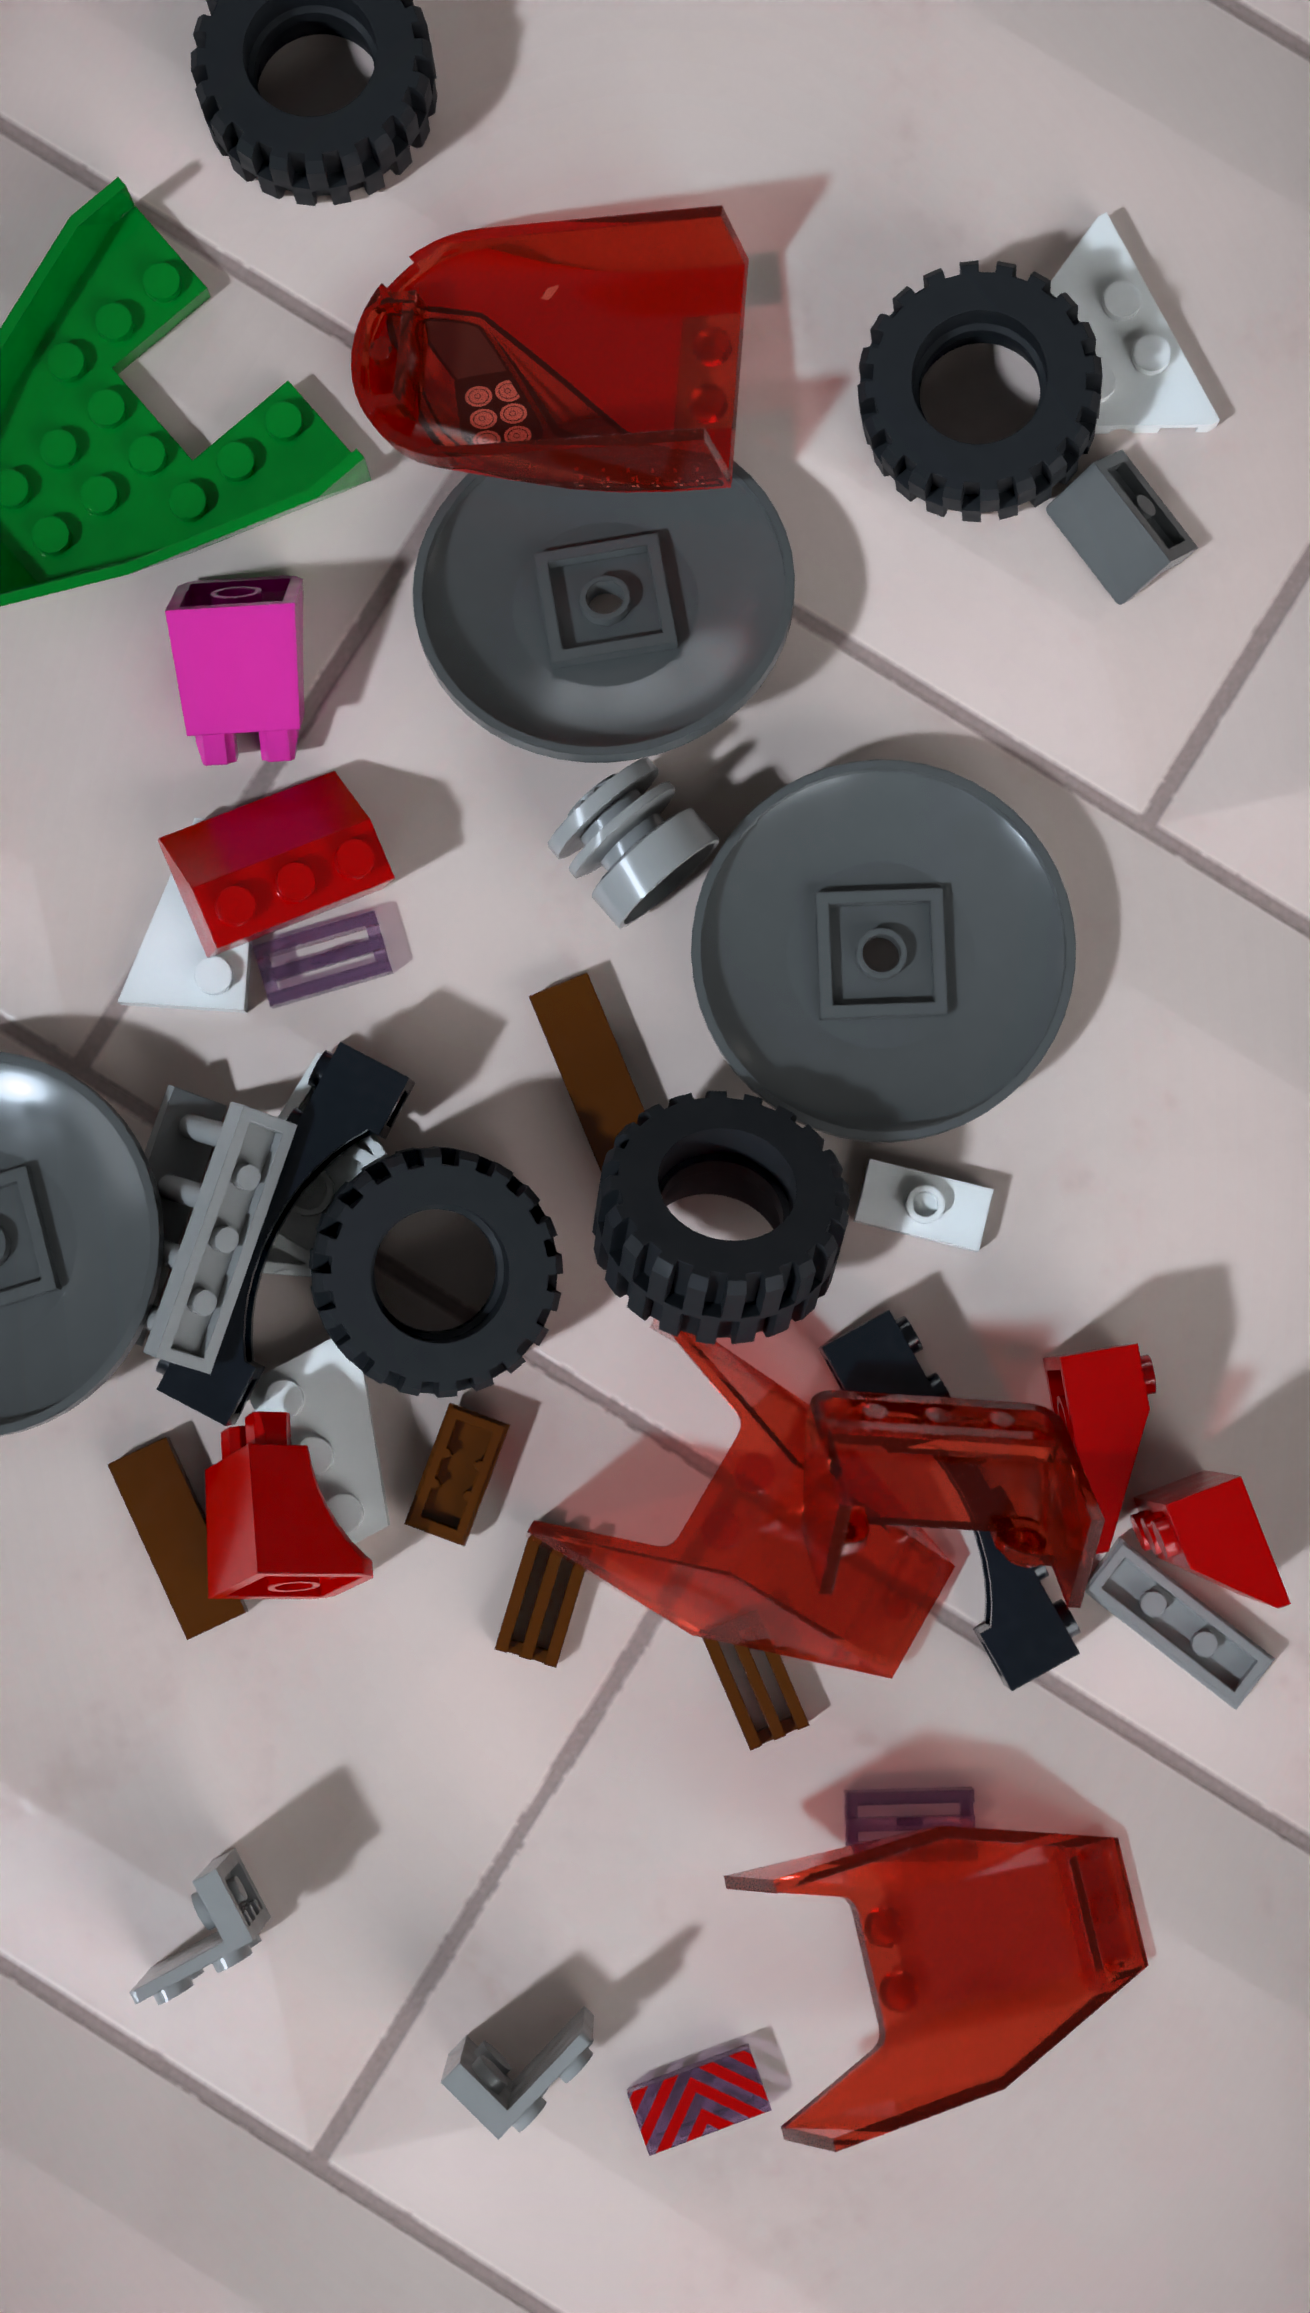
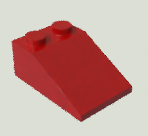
[1043,1343,1156,1554]

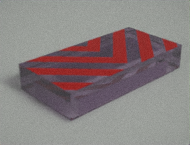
[627,2043,772,2156]

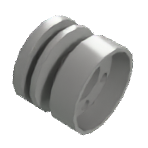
[548,757,719,929]

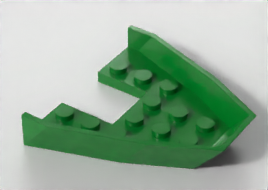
[0,177,371,607]

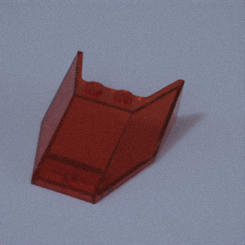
[526,1318,955,1679]
[724,1825,1149,2152]

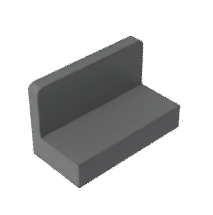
[1046,450,1198,605]

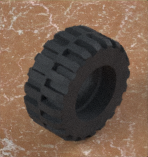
[191,0,437,206]
[857,260,1103,522]
[592,1091,850,1344]
[309,1146,563,1398]

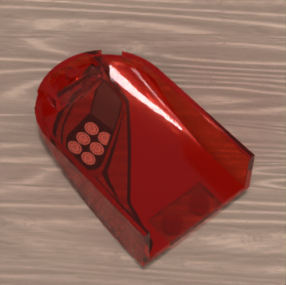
[351,205,749,493]

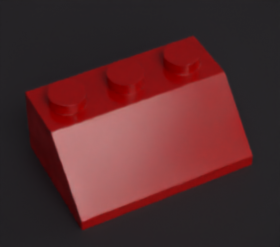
[158,771,395,958]
[1130,1470,1291,1609]

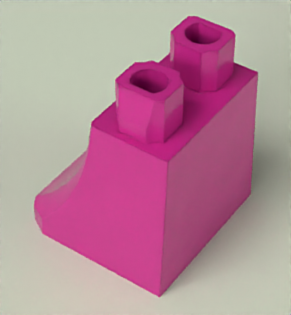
[165,575,305,766]

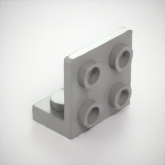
[129,1848,271,2005]
[441,2006,594,2140]

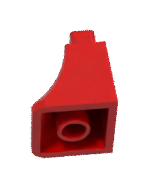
[205,1411,373,1599]

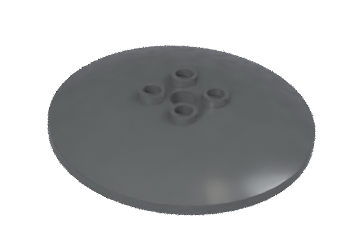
[413,420,795,763]
[691,759,1076,1143]
[0,1052,164,1437]

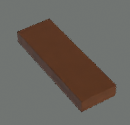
[529,972,645,1172]
[107,1437,249,1640]

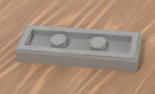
[1080,1538,1275,1710]

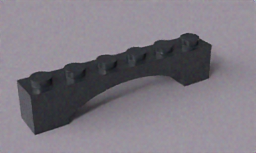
[156,1042,415,1426]
[818,1310,1081,1691]

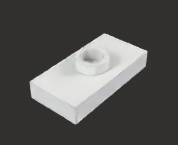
[853,1159,994,1252]

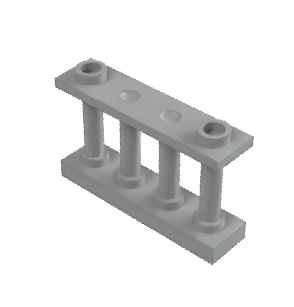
[135,1085,298,1374]

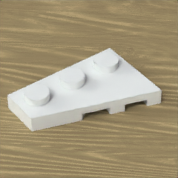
[118,818,252,1013]
[249,1339,390,1544]

